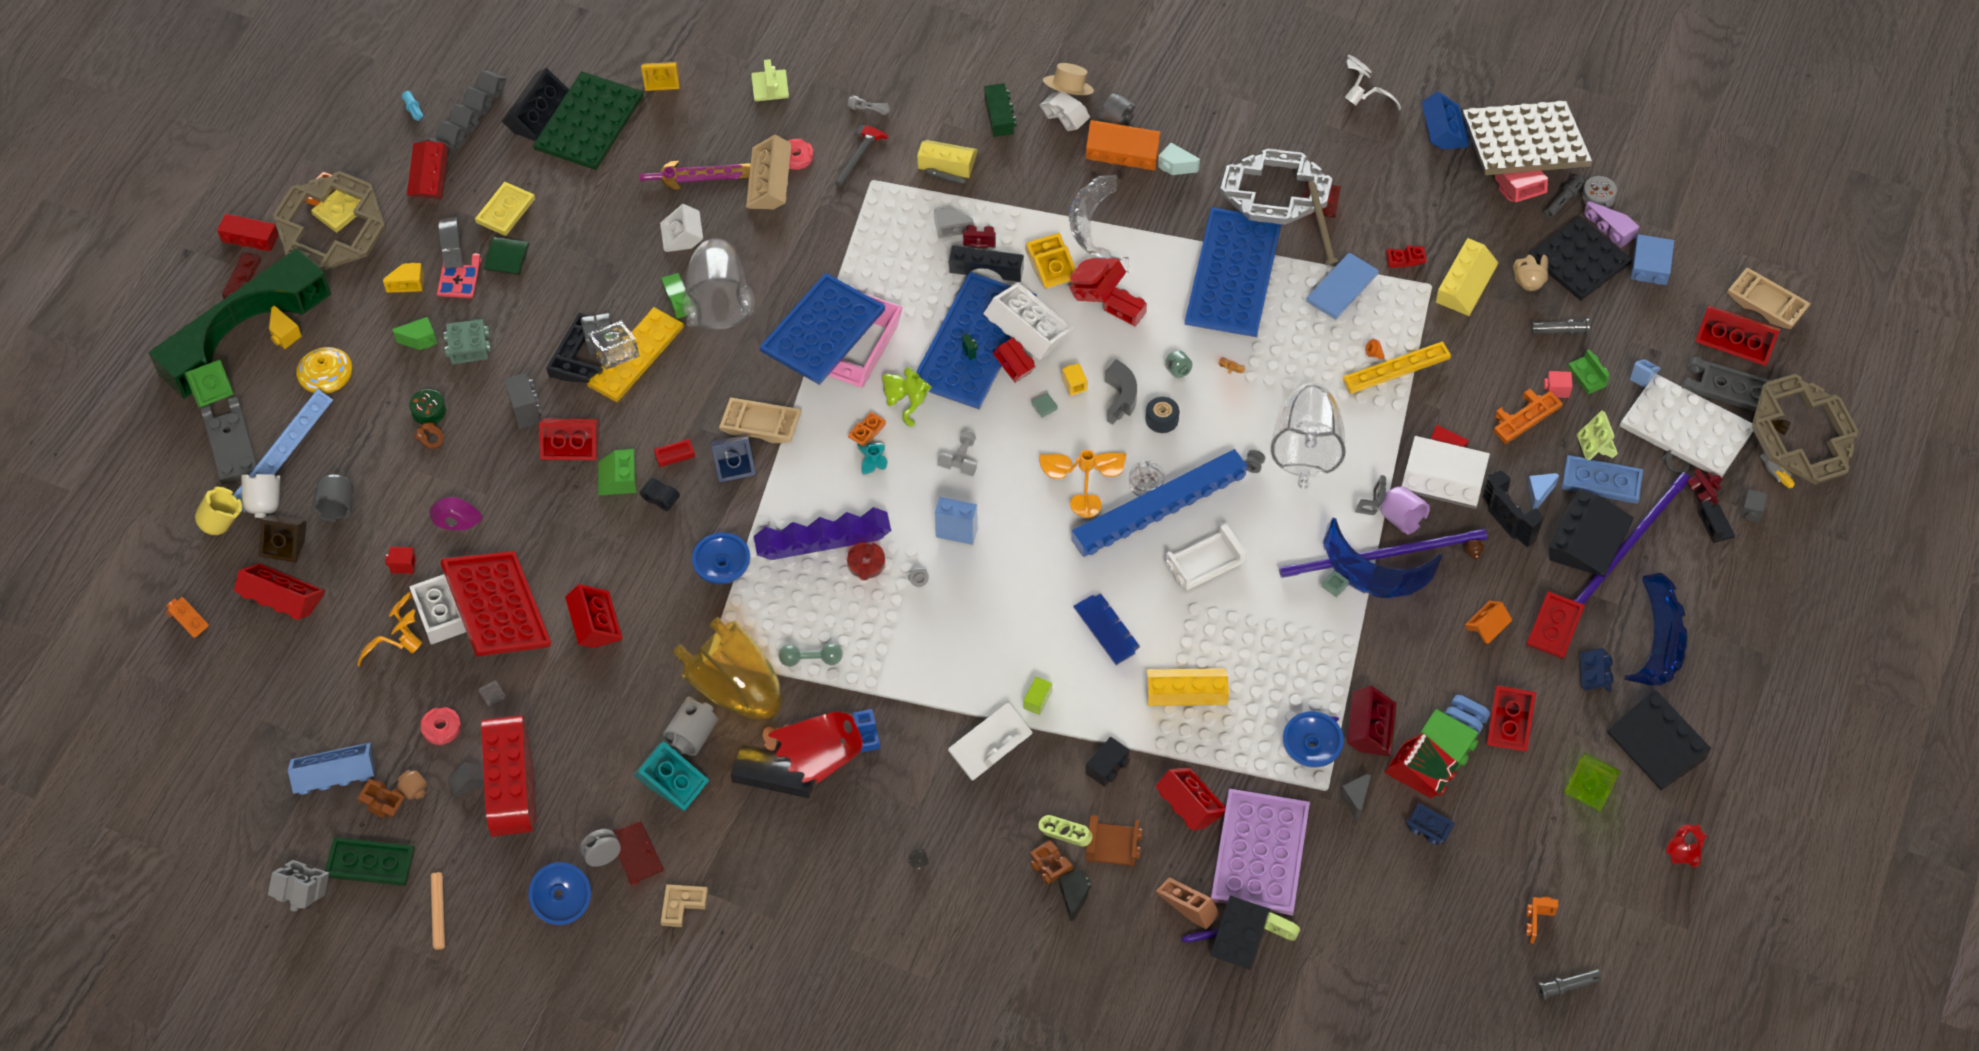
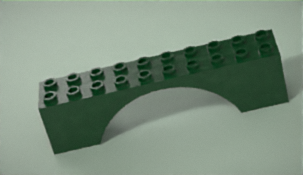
[148,248,331,399]

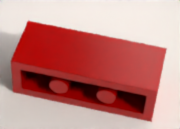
[217,214,279,251]

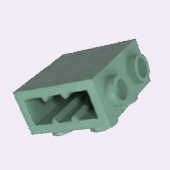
[444,319,491,364]

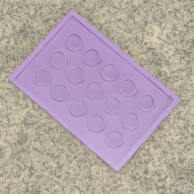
[1211,789,1310,915]

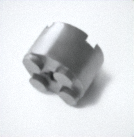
[1097,93,1136,125]

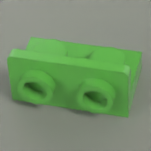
[1567,349,1609,395]

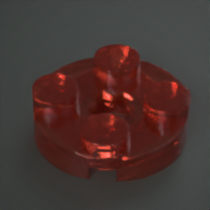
[847,542,886,581]

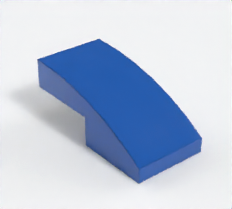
[853,709,881,752]

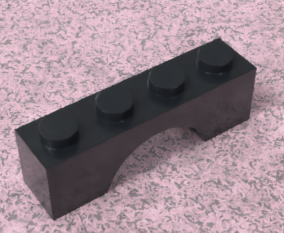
[949,245,1024,282]

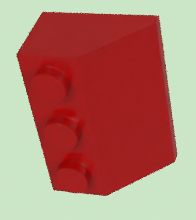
[407,141,449,199]
[539,418,599,460]
[565,584,623,648]
[1155,767,1226,831]

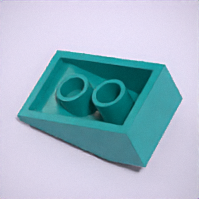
[633,741,709,811]

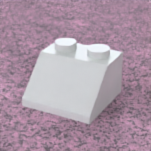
[660,204,703,252]

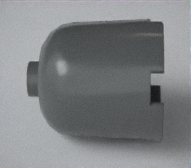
[312,473,353,522]

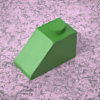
[392,317,437,350]

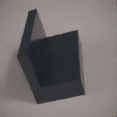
[1698,500,1735,543]

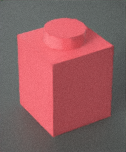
[1543,371,1572,398]

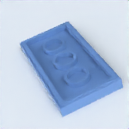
[1306,252,1379,320]
[1562,455,1643,504]

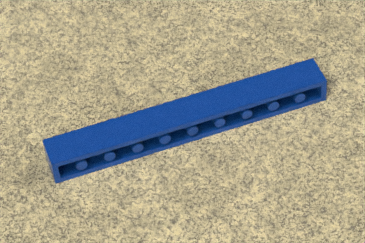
[1071,449,1247,557]

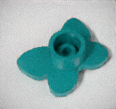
[857,442,888,475]

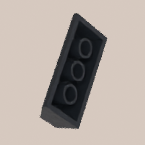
[501,68,569,141]

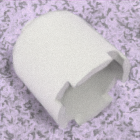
[241,474,280,518]

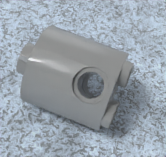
[663,697,719,756]

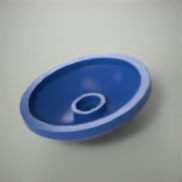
[692,533,750,584]
[1283,711,1344,768]
[528,862,591,925]

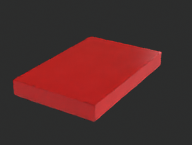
[1526,591,1585,659]

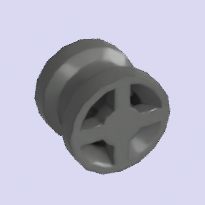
[1244,450,1266,473]

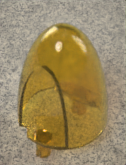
[672,617,782,721]

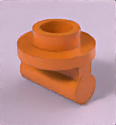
[1365,339,1385,360]

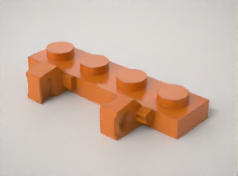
[1493,389,1563,445]

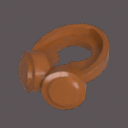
[414,422,444,449]

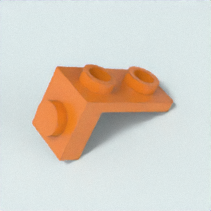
[165,597,209,638]
[1526,897,1558,944]

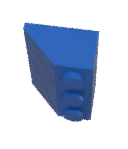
[1422,91,1469,149]

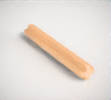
[431,872,445,950]

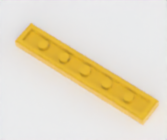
[1342,341,1451,394]

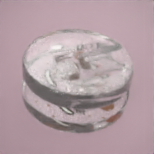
[1129,461,1165,497]

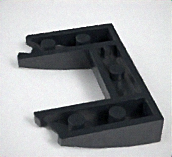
[546,313,620,383]

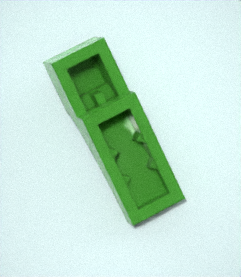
[661,273,694,319]

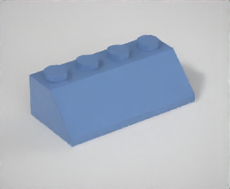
[288,743,375,795]

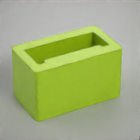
[1023,677,1052,715]

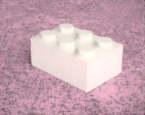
[410,574,466,645]

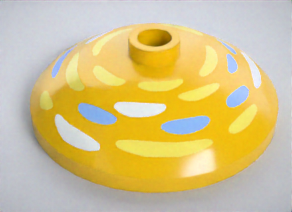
[296,347,353,394]

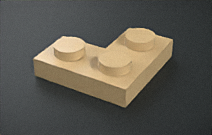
[661,884,708,927]

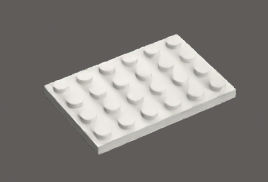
[1620,374,1754,478]

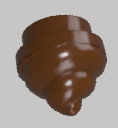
[1464,540,1484,560]

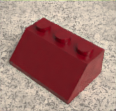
[1347,685,1397,756]

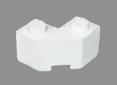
[1040,91,1090,131]

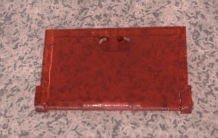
[612,821,664,885]

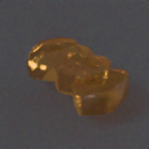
[1218,357,1245,374]

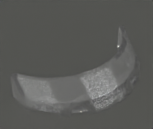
[1069,175,1129,273]

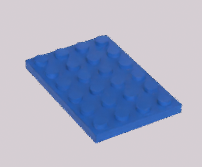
[759,273,885,385]

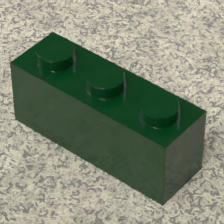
[984,83,1017,137]

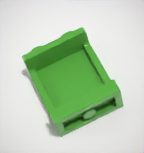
[1420,709,1479,771]

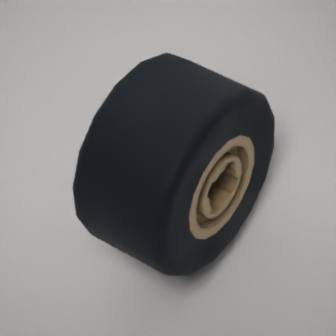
[1145,396,1180,433]

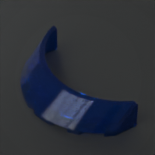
[1323,517,1443,598]
[1624,573,1687,686]

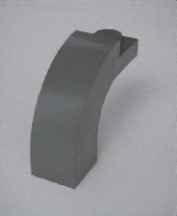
[439,217,463,269]
[1105,359,1137,425]

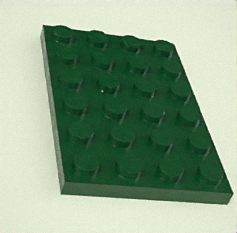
[533,71,644,170]

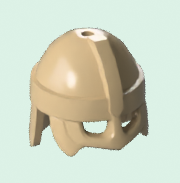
[1513,255,1548,291]

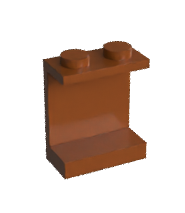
[1086,815,1143,866]

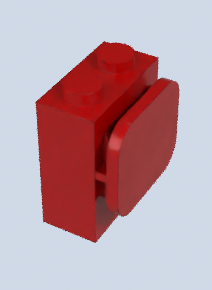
[1069,258,1126,302]

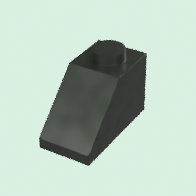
[1059,870,1091,921]

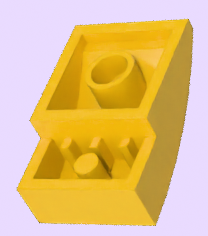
[1025,233,1076,289]

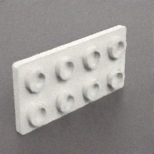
[948,702,1032,781]

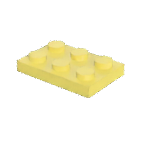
[475,182,535,236]
[311,190,360,233]

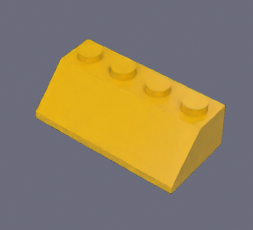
[1146,668,1229,706]

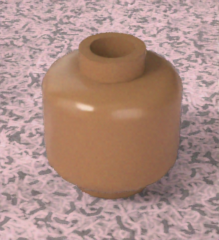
[397,770,428,800]

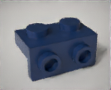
[1580,648,1614,691]
[1406,803,1456,845]

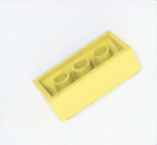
[1436,238,1499,316]

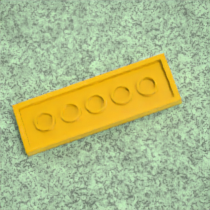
[587,307,684,403]

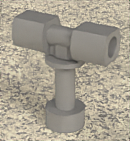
[937,431,977,476]

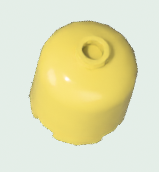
[195,487,242,535]

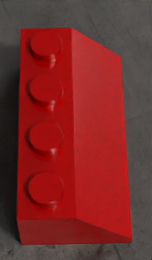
[1695,305,1780,366]
[234,563,325,620]

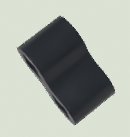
[639,478,680,511]

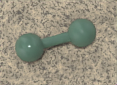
[779,643,843,667]

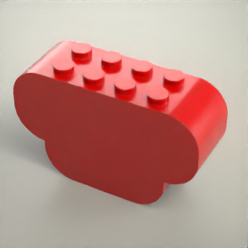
[481,715,537,837]

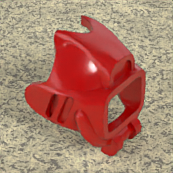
[1666,824,1707,868]

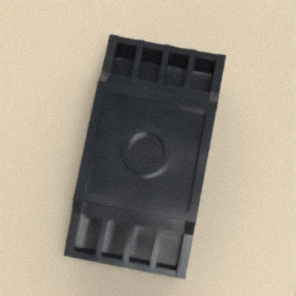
[1482,471,1543,548]

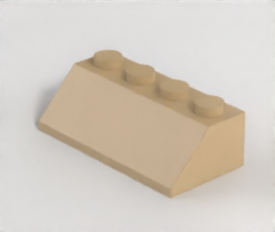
[746,134,791,210]

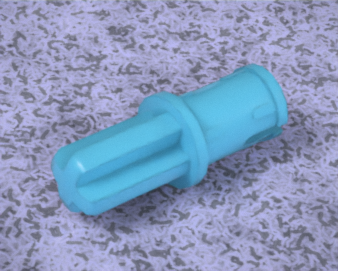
[402,91,423,121]

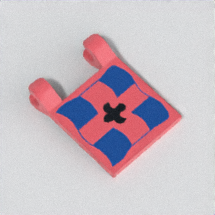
[437,254,482,298]

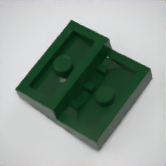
[484,237,529,275]

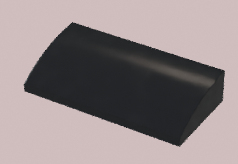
[730,746,815,799]

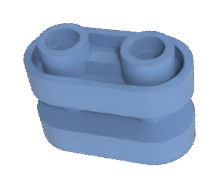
[1445,695,1490,735]

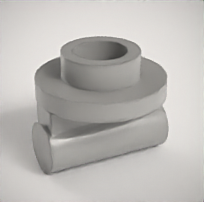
[907,568,929,587]

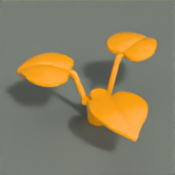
[1039,450,1127,518]
[358,592,422,667]

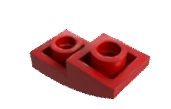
[1385,245,1427,268]

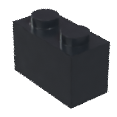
[1085,736,1130,787]

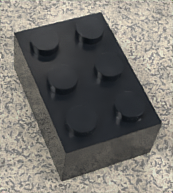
[1210,895,1271,971]

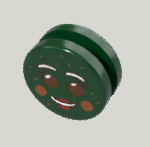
[409,389,446,425]

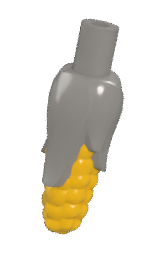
[1760,453,1795,488]

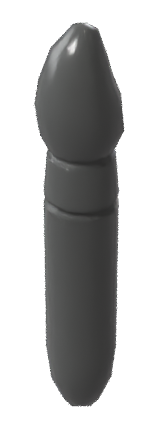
[925,168,966,184]

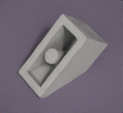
[934,208,974,238]

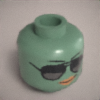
[1165,350,1193,378]

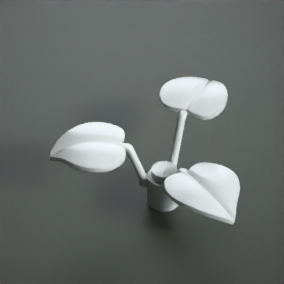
[1345,54,1401,111]

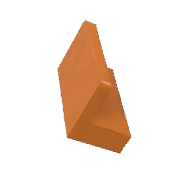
[1465,601,1512,644]

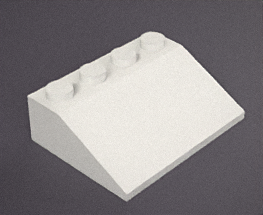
[984,282,1074,360]
[1402,436,1490,509]

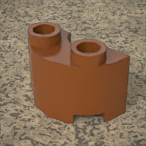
[357,779,405,819]
[1030,840,1073,885]

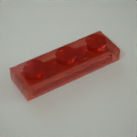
[222,253,261,299]

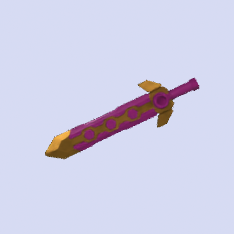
[639,161,751,190]

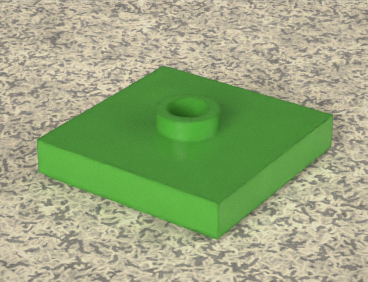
[185,360,234,408]

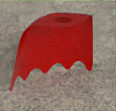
[768,712,863,784]

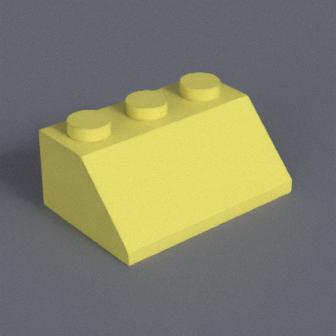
[917,140,978,178]

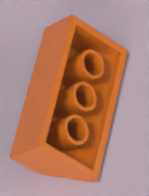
[1086,120,1160,170]

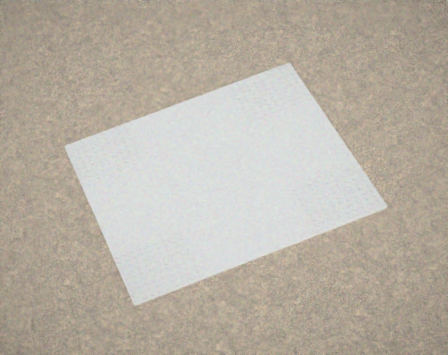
[708,180,1432,791]

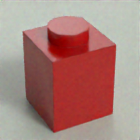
[385,547,417,574]

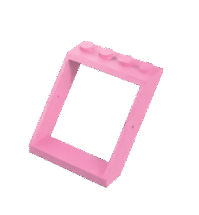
[828,294,903,388]

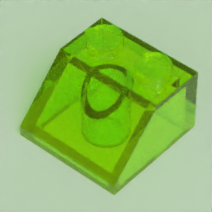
[1564,753,1622,812]

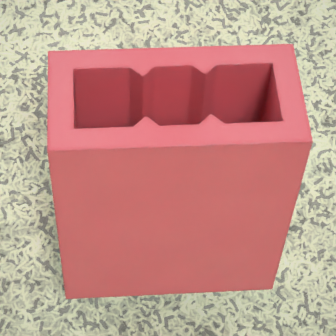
[1495,170,1548,203]

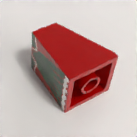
[1384,733,1459,798]

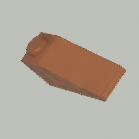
[1156,877,1220,929]

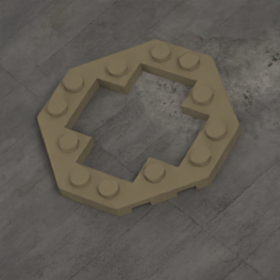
[273,171,386,271]
[1752,374,1858,485]

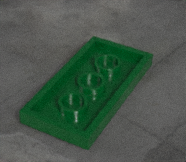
[325,837,415,886]

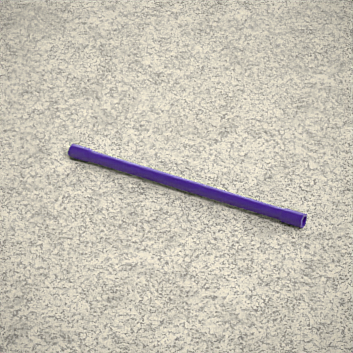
[1573,473,1690,604]
[1279,528,1487,578]

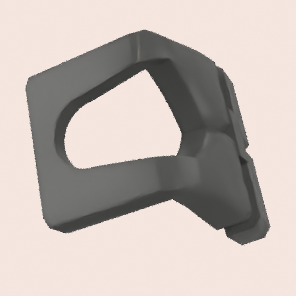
[581,314,612,355]
[1355,475,1386,515]

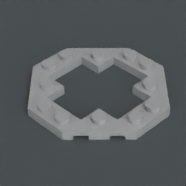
[1220,149,1332,225]

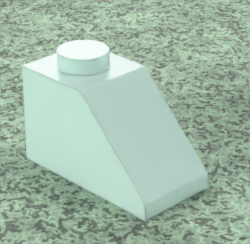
[1158,143,1200,175]

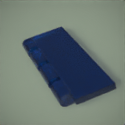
[1073,594,1140,665]

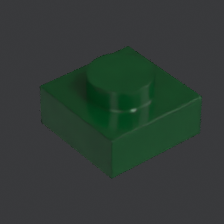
[962,333,978,361]

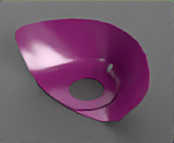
[429,497,482,530]

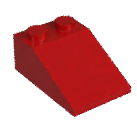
[1487,685,1536,752]

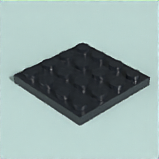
[1529,216,1632,301]

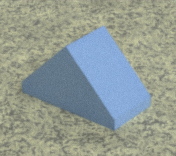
[1630,359,1661,388]
[1527,473,1559,509]

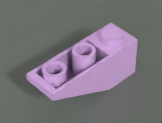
[1584,201,1639,248]

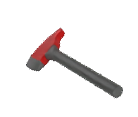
[835,125,888,186]

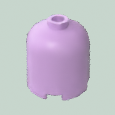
[1380,487,1430,535]

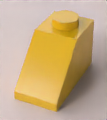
[383,263,424,293]
[269,306,302,349]

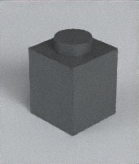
[1740,489,1768,522]

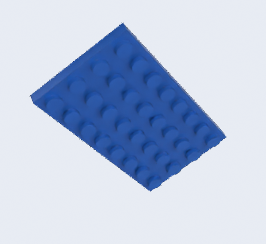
[1184,207,1282,337]
[916,272,1037,410]

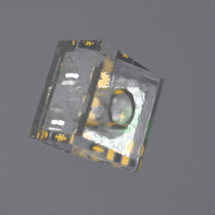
[588,321,640,370]

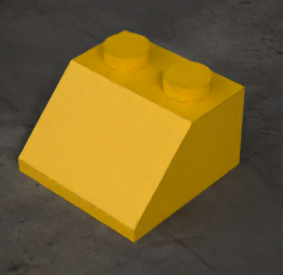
[641,62,680,91]

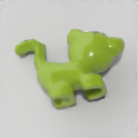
[881,367,932,427]

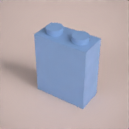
[1631,234,1674,285]
[935,497,978,545]

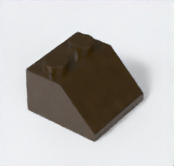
[259,515,307,562]

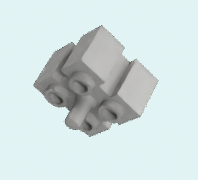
[268,860,329,912]

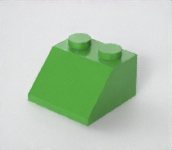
[598,449,637,495]

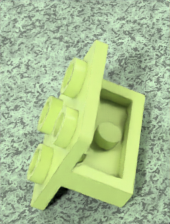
[751,59,789,101]
[1577,411,1618,460]

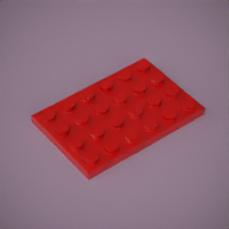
[440,551,551,657]

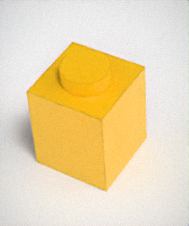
[1062,363,1088,396]

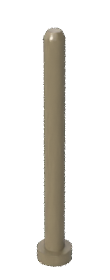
[1308,181,1339,266]

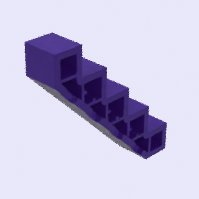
[753,507,892,560]

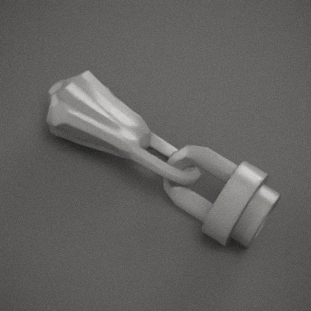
[848,95,890,115]

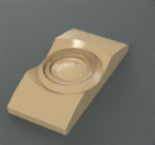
[1727,268,1811,329]
[719,397,802,443]

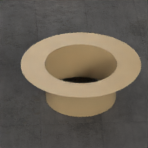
[1043,63,1094,95]

